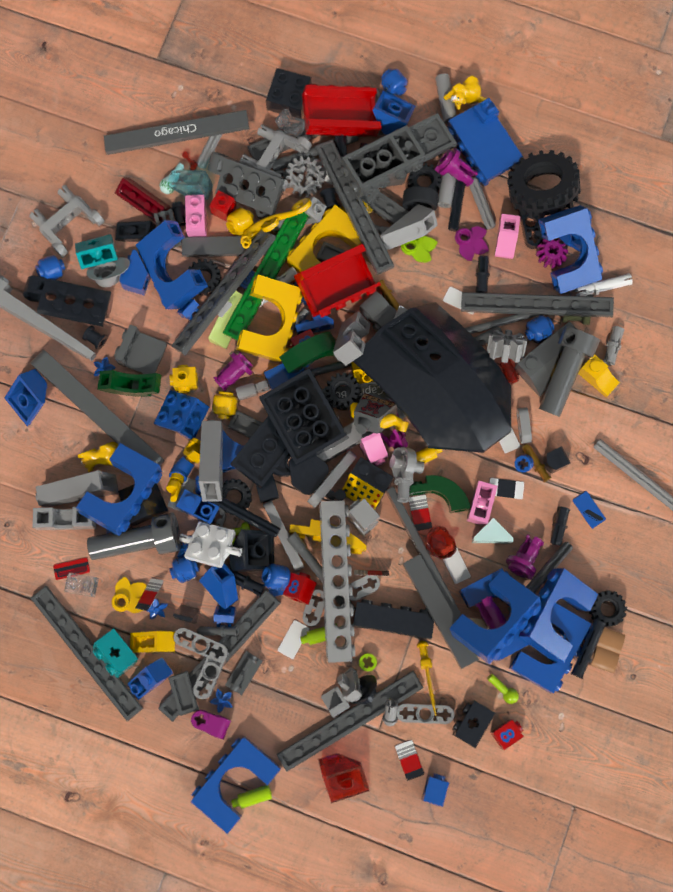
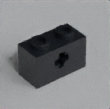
[452,700,495,749]

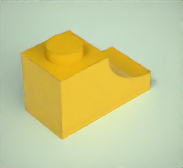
[578,354,620,397]
[130,631,175,653]

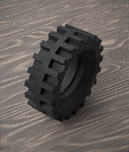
[507,150,581,219]

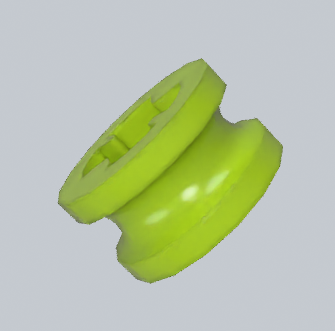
[359,654,377,672]

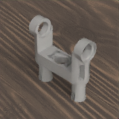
[240,124,312,192]
[29,185,105,258]

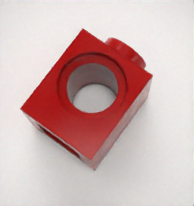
[210,190,236,222]

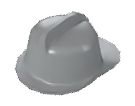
[87,257,130,287]

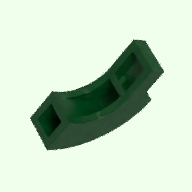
[97,370,162,397]
[409,475,471,513]

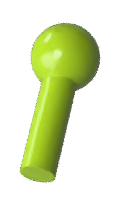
[487,673,519,704]

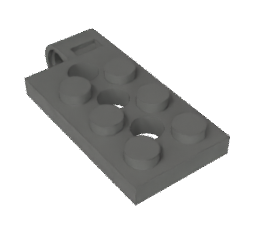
[207,152,285,215]

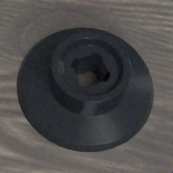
[349,675,377,705]

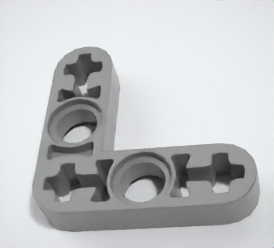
[174,628,229,699]

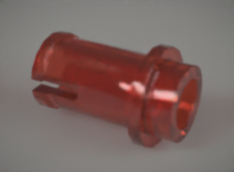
[499,359,520,385]

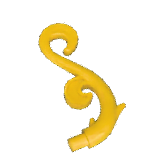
[240,198,312,248]

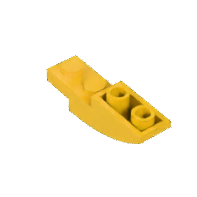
[290,519,367,555]

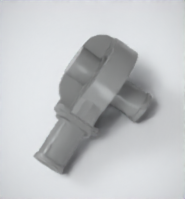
[389,447,424,503]

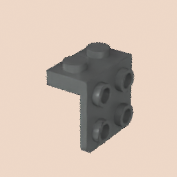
[114,324,167,374]

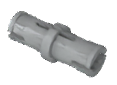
[603,326,624,365]

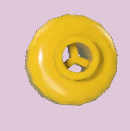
[226,208,254,236]
[212,391,238,419]

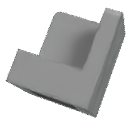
[321,686,350,717]

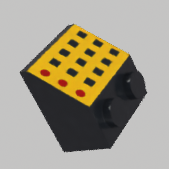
[342,457,394,510]

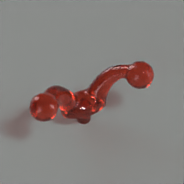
[178,151,197,183]

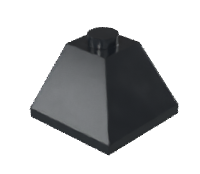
[118,483,168,526]
[229,529,275,572]

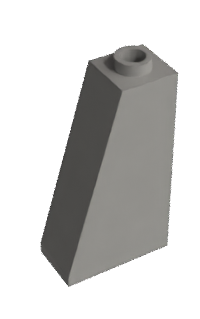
[199,420,223,502]
[35,470,119,507]

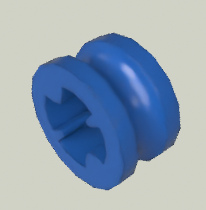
[514,454,534,472]

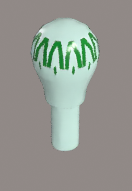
[159,163,184,194]

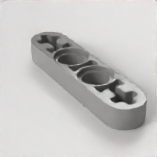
[307,450,357,508]
[263,500,304,571]

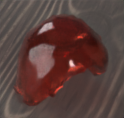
[424,525,457,559]

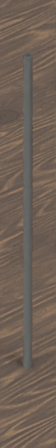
[310,294,593,376]

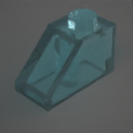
[167,170,213,200]

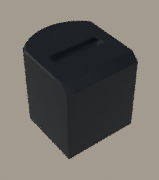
[543,446,571,474]

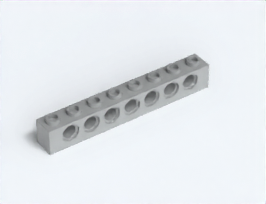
[319,501,355,663]

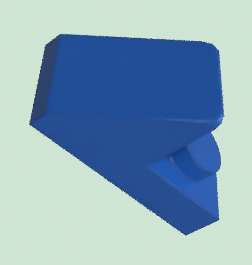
[296,314,334,335]

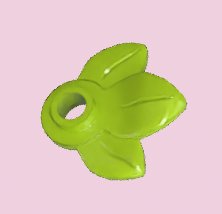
[401,236,438,263]

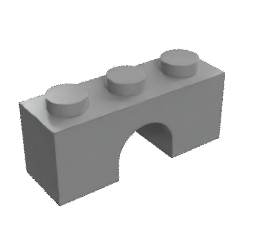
[333,311,371,366]
[348,498,380,537]
[33,507,96,530]

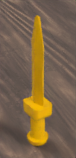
[417,640,436,716]

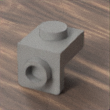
[305,197,327,224]

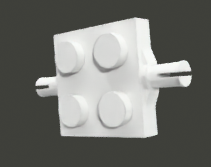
[179,522,242,568]

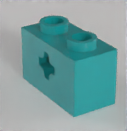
[75,234,118,270]
[93,628,138,678]

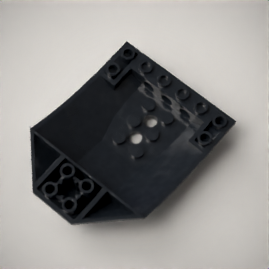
[353,302,511,453]

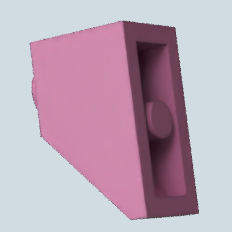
[360,433,388,467]

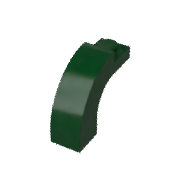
[280,332,337,373]

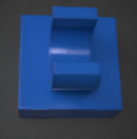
[473,98,499,124]
[177,299,199,321]
[214,606,236,627]

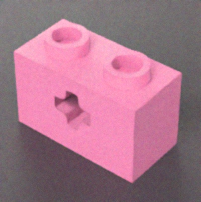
[185,195,207,237]
[467,481,498,526]

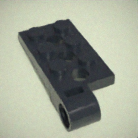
[23,276,111,327]

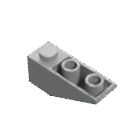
[380,204,438,250]

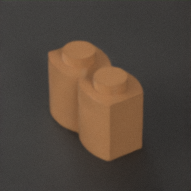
[588,628,626,673]

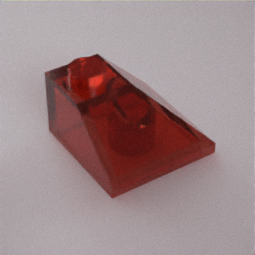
[318,753,370,803]

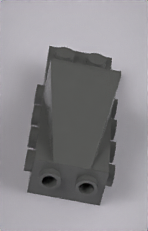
[340,113,457,198]

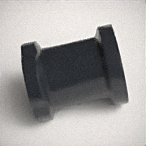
[320,188,340,212]
[82,326,108,350]

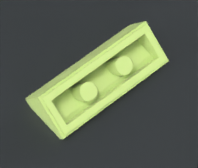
[208,291,243,349]

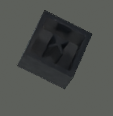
[266,68,312,119]

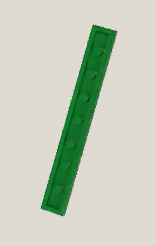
[223,210,309,341]

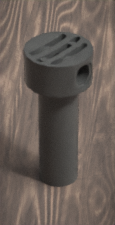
[539,326,600,417]
[87,513,181,560]

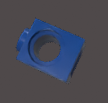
[422,773,449,807]

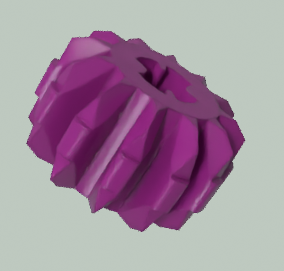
[536,238,568,269]

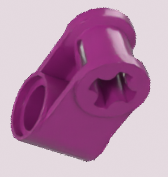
[191,710,231,740]

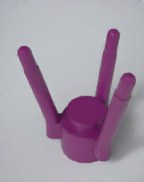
[380,413,408,449]

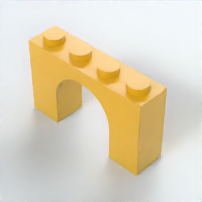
[287,205,361,273]
[235,275,302,362]

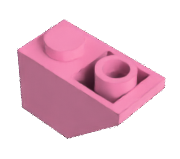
[495,214,520,259]

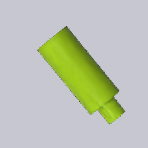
[300,623,340,645]
[231,784,273,809]

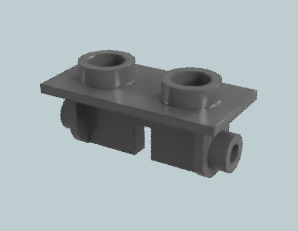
[225,651,263,695]

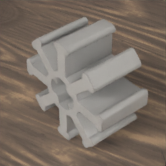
[487,330,527,363]

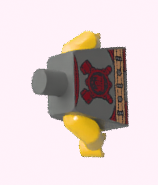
[350,393,409,434]

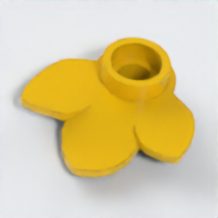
[111,577,146,613]

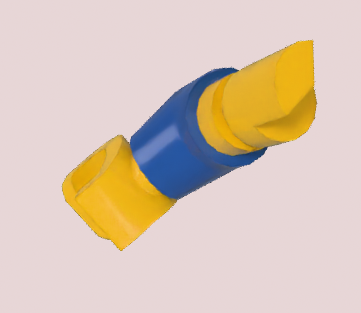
[166,438,201,502]

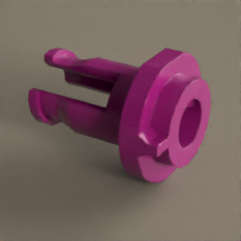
[434,148,478,187]
[213,351,254,391]
[506,534,544,580]
[475,595,508,629]

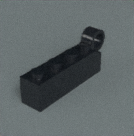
[353,599,434,640]

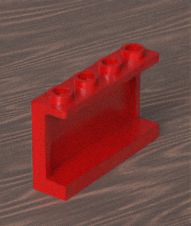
[302,84,382,137]
[294,244,381,318]

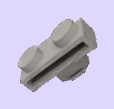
[337,667,362,702]

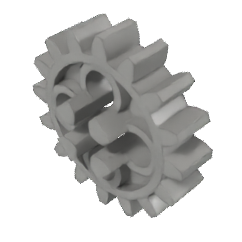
[284,156,325,197]

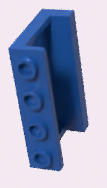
[447,104,524,186]

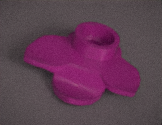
[455,226,489,261]

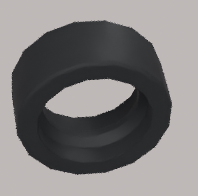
[402,186,438,211]

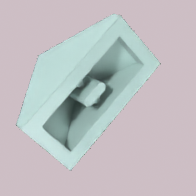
[472,518,513,544]

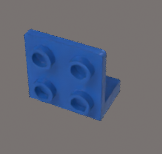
[154,390,209,440]

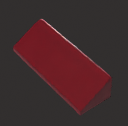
[115,177,171,222]

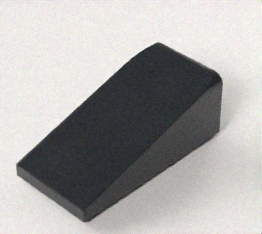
[115,221,156,242]
[173,605,200,624]

